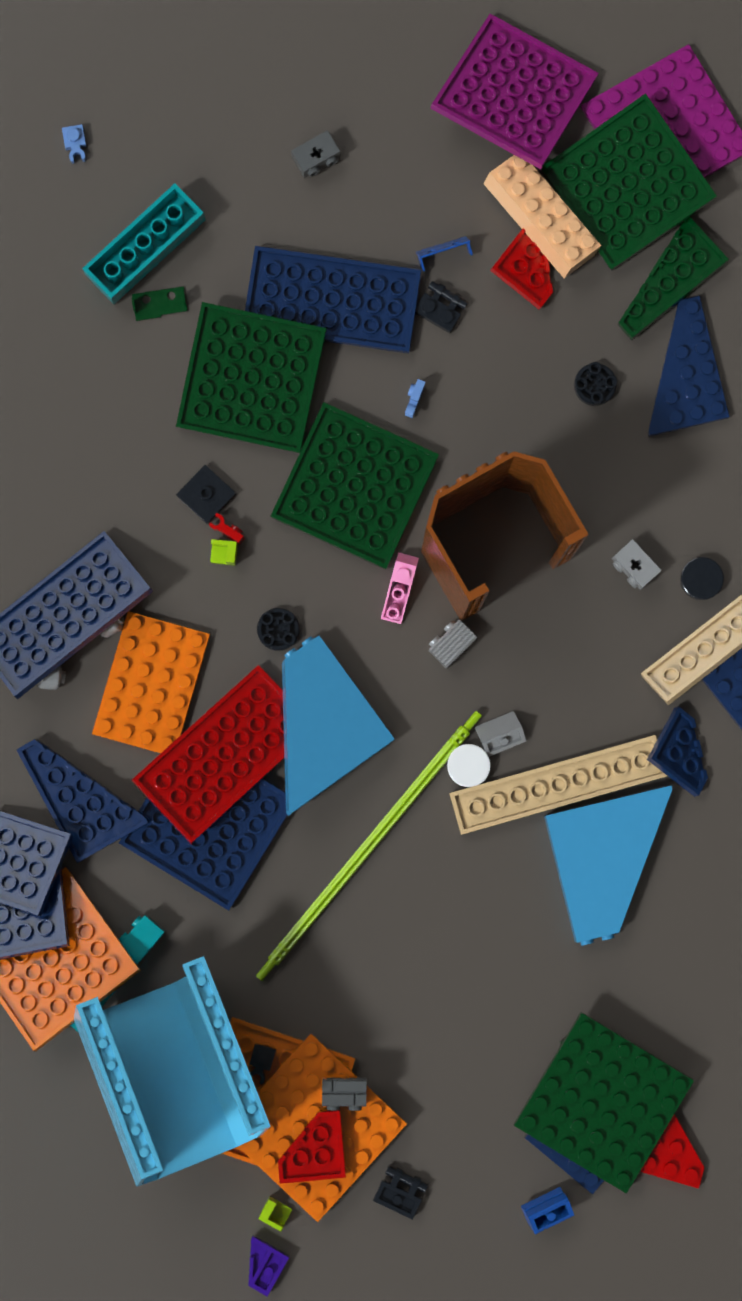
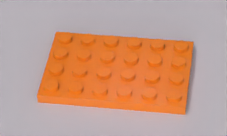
[92,611,210,754]

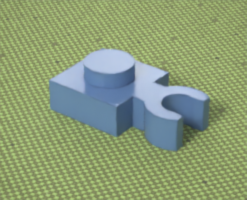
[62,124,87,164]
[405,379,426,418]

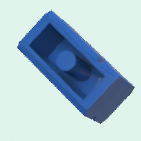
[521,1187,574,1234]

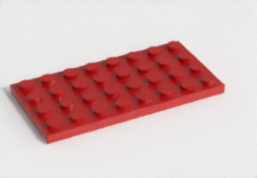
[132,665,284,844]

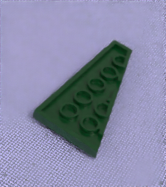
[618,217,729,340]

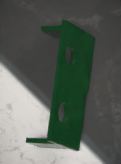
[131,286,187,321]

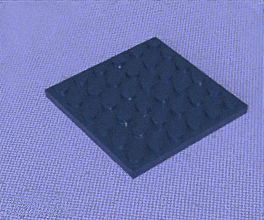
[119,779,287,911]

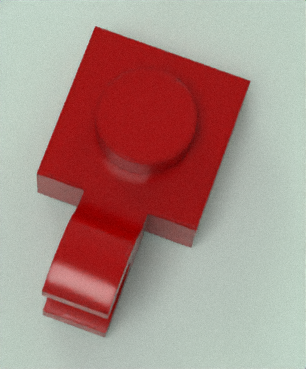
[209,513,245,545]

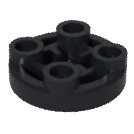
[574,362,617,406]
[680,557,724,600]
[257,608,300,651]

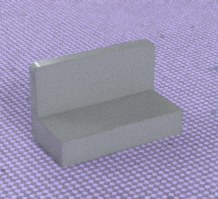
[475,711,526,757]

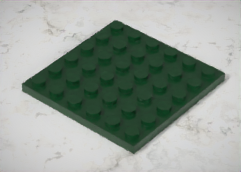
[541,93,717,271]
[176,302,327,453]
[270,402,439,570]
[513,1012,694,1194]

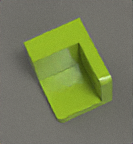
[210,539,238,566]
[258,1196,292,1231]

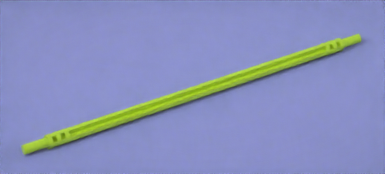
[256,711,482,981]

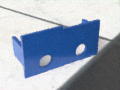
[416,236,473,271]

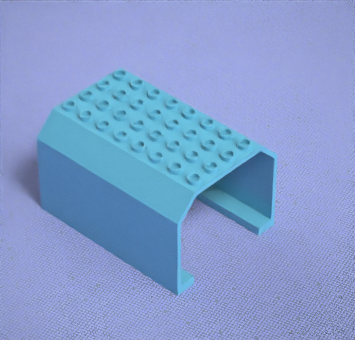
[74,956,271,1187]

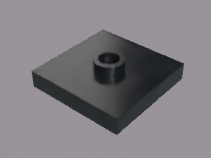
[176,465,236,524]

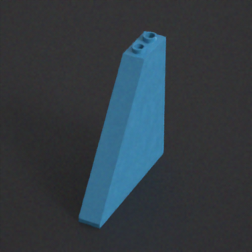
[282,635,394,816]
[544,786,672,946]

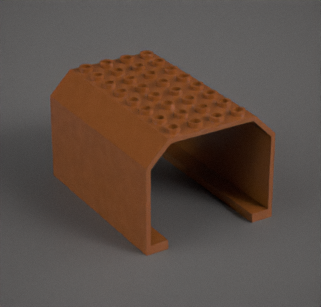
[421,451,589,621]

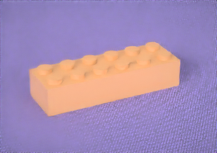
[484,155,601,278]

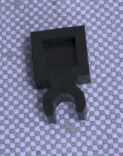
[249,1043,276,1085]

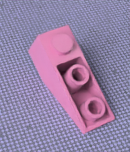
[381,552,419,624]

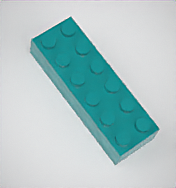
[82,183,206,304]

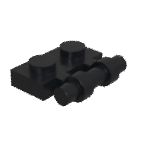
[415,281,468,333]
[373,1166,428,1220]

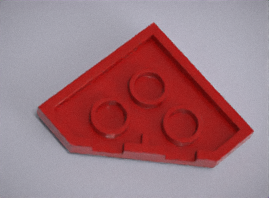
[490,228,553,310]
[278,1110,346,1184]
[640,1114,704,1189]

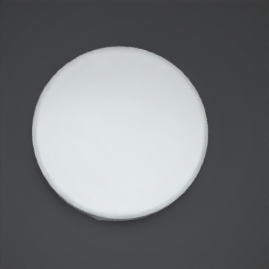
[447,744,490,787]

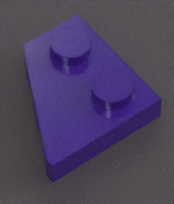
[248,1235,290,1297]

